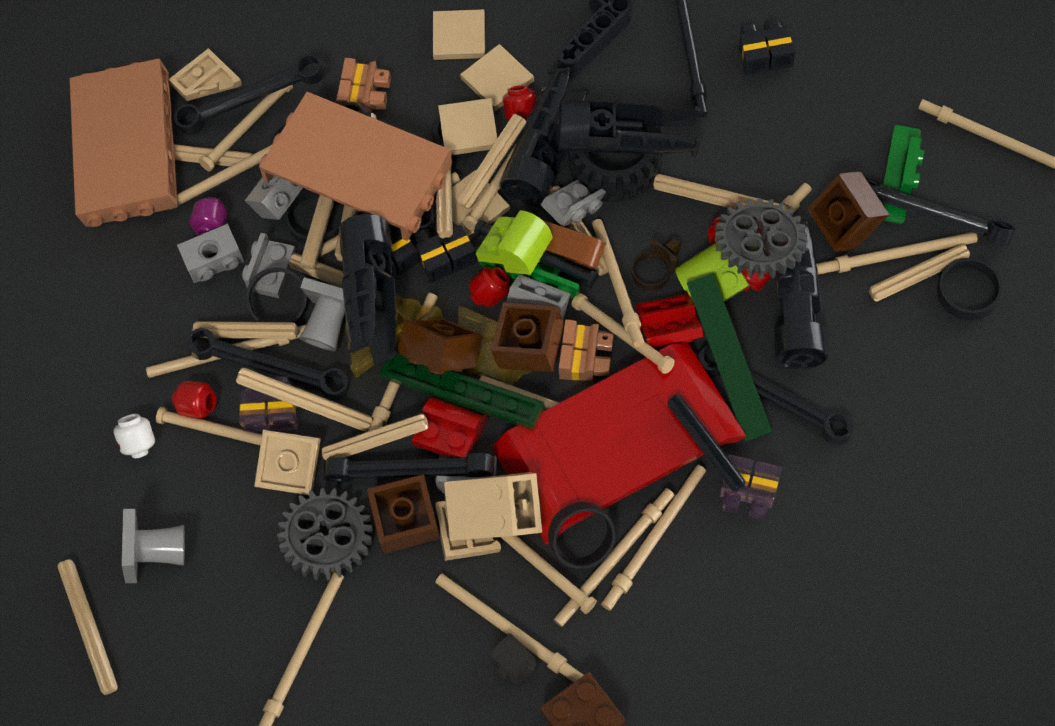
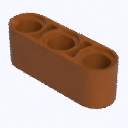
[543,220,606,270]

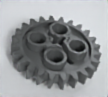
[714,198,807,279]
[277,488,373,580]

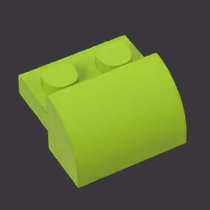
[476,210,553,275]
[675,243,750,302]

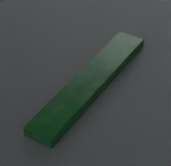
[687,273,772,443]
[379,353,545,430]

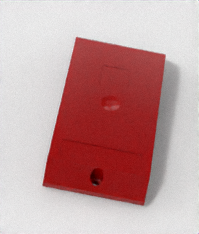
[492,343,746,545]

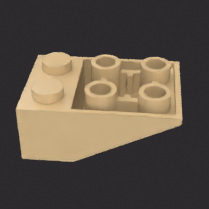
[444,472,542,541]

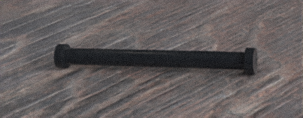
[474,219,598,288]

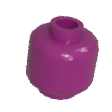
[189,197,228,236]

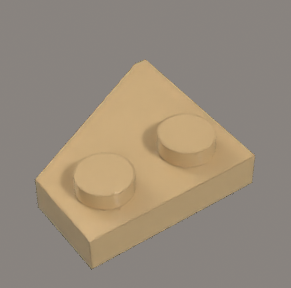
[169,48,242,101]

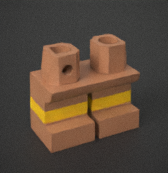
[336,58,391,113]
[559,319,614,381]

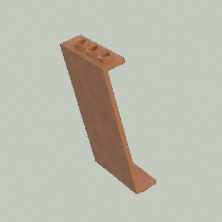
[70,58,178,227]
[259,92,452,241]

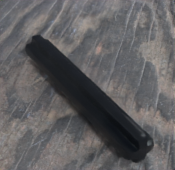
[667,394,745,492]

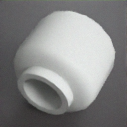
[113,414,155,458]

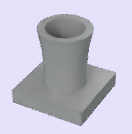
[299,277,345,351]
[122,509,185,583]

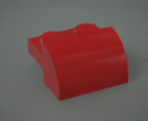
[635,294,703,348]
[411,397,488,458]

